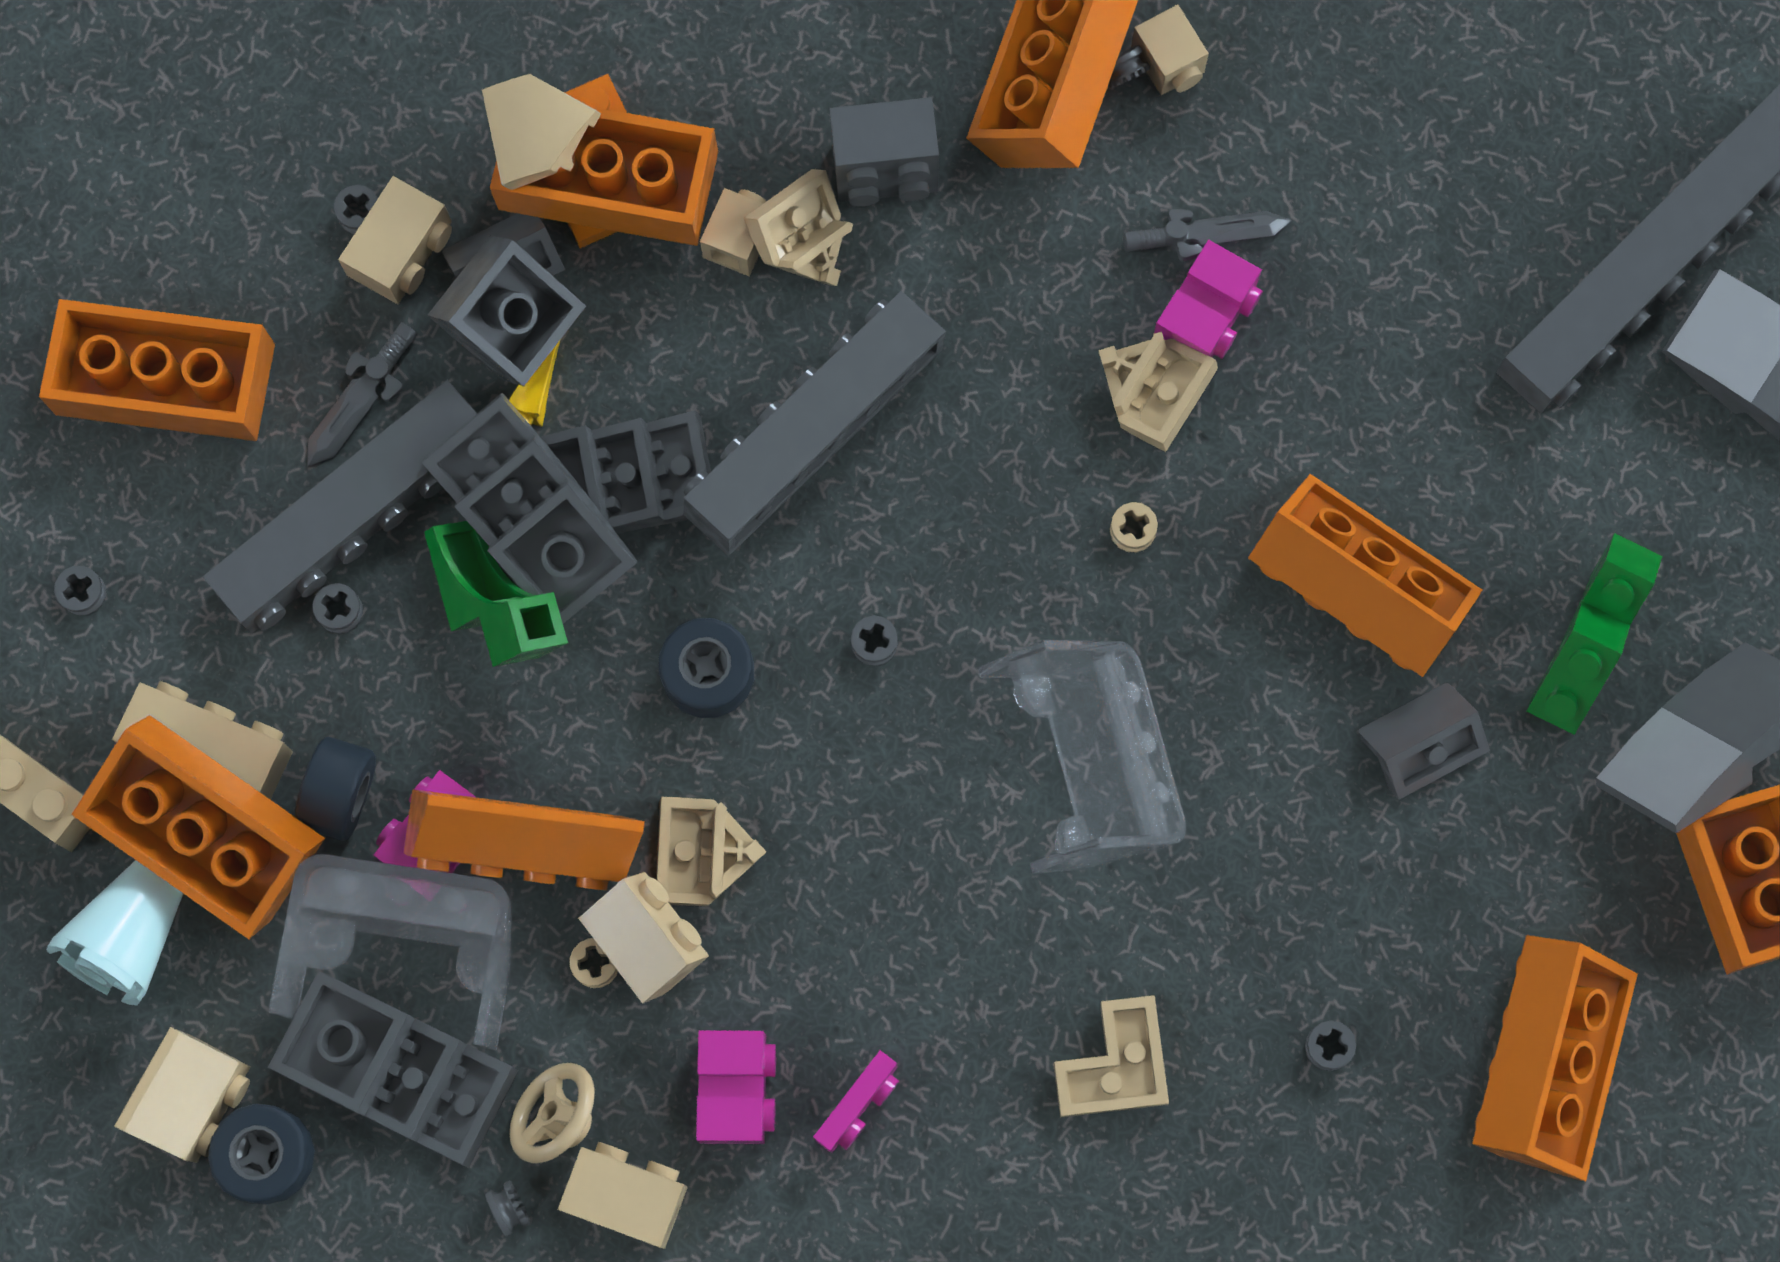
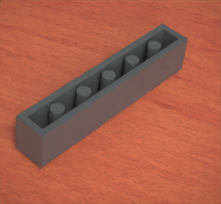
[684,291,946,556]
[202,379,477,634]

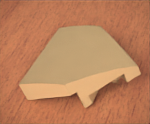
[482,74,601,190]
[744,169,853,286]
[1099,332,1218,452]
[656,797,766,906]

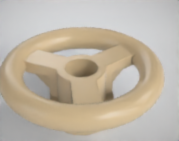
[509,1063,595,1163]

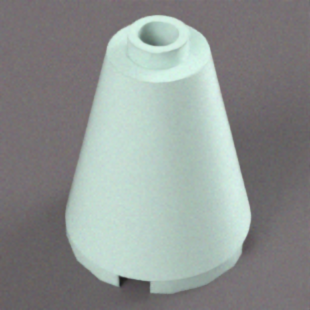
[46,860,183,1005]

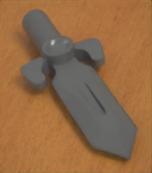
[1123,209,1292,261]
[308,322,417,466]

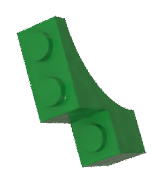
[424,521,568,667]
[1526,533,1662,735]

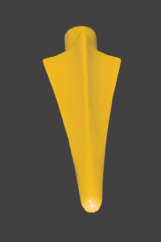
[509,339,561,427]

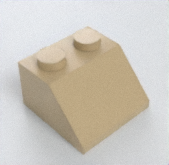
[115,1027,250,1163]

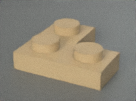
[1053,995,1169,1118]

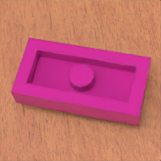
[813,1050,899,1153]

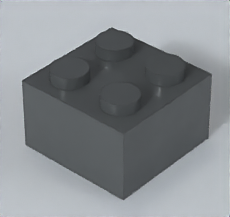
[830,97,939,207]
[427,235,586,386]

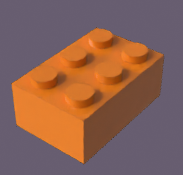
[1676,785,1780,974]

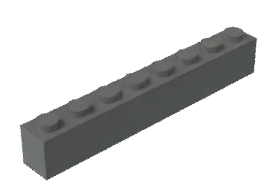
[1496,84,1780,414]

